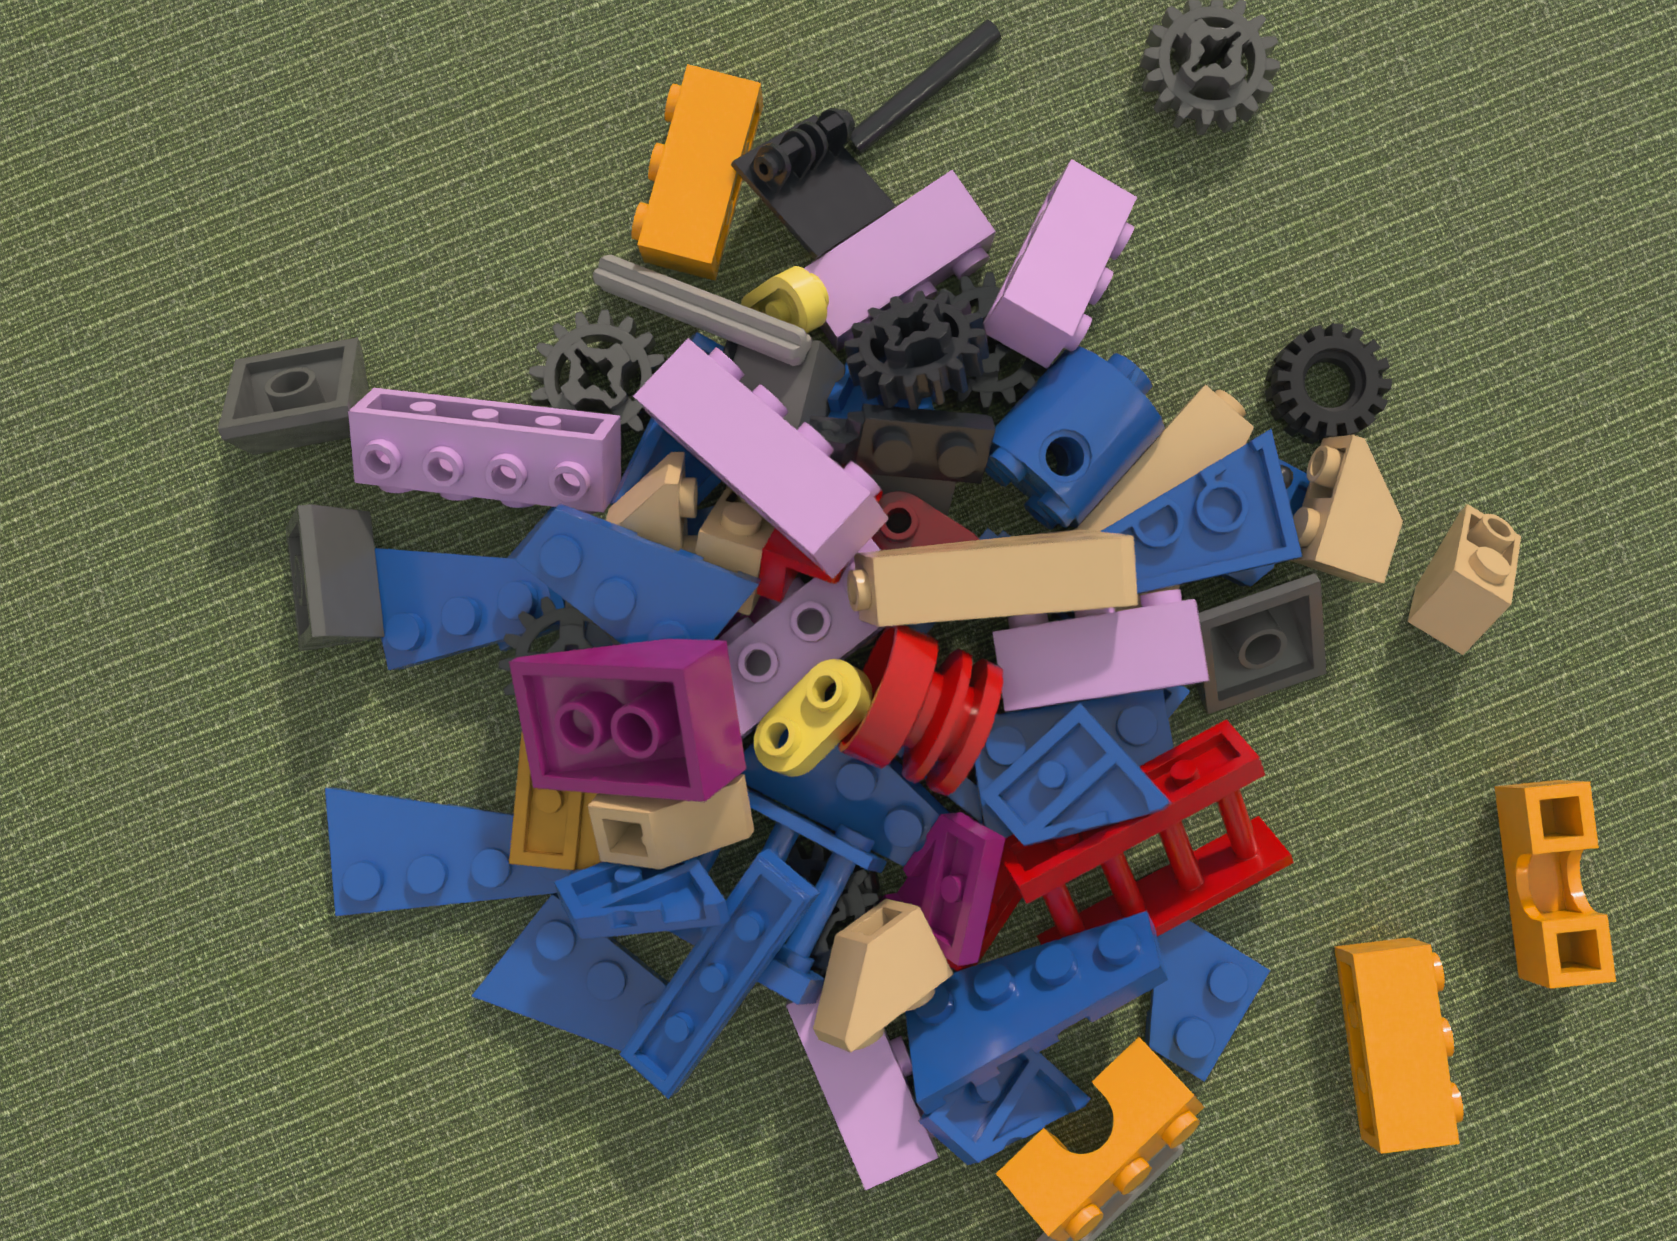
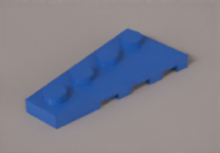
[325,787,579,916]

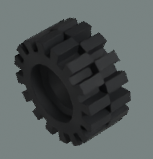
[1265,323,1392,444]

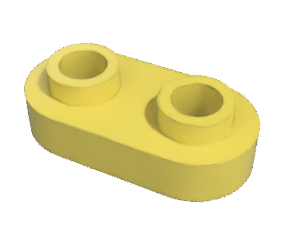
[741,266,829,334]
[754,659,873,777]

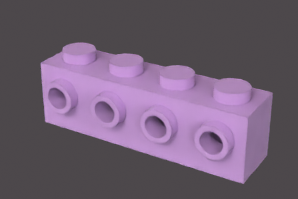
[633,338,889,579]
[348,388,621,514]
[718,538,887,740]

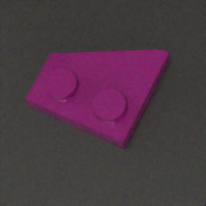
[879,812,1005,966]

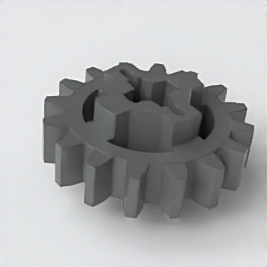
[1139,0,1280,135]
[529,309,666,447]

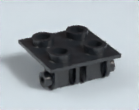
[731,108,896,260]

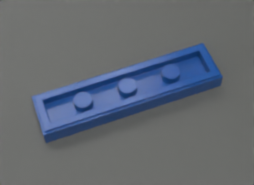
[619,849,820,1099]

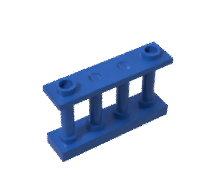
[579,787,887,1005]

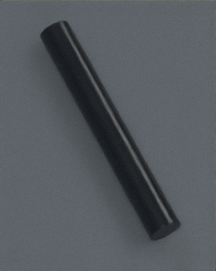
[848,19,1002,156]

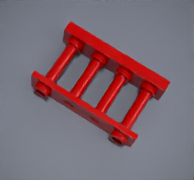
[1000,719,1294,945]

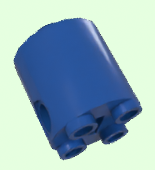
[985,346,1165,530]

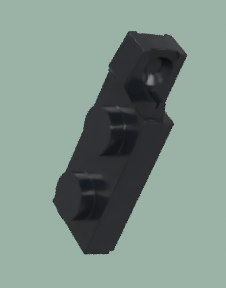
[809,403,995,484]

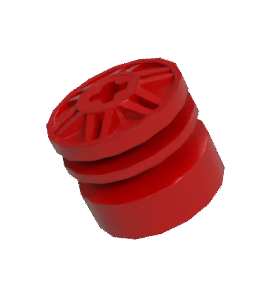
[838,625,1003,796]

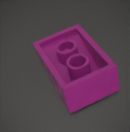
[509,639,746,802]

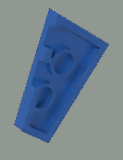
[1100,429,1302,595]
[375,548,564,670]

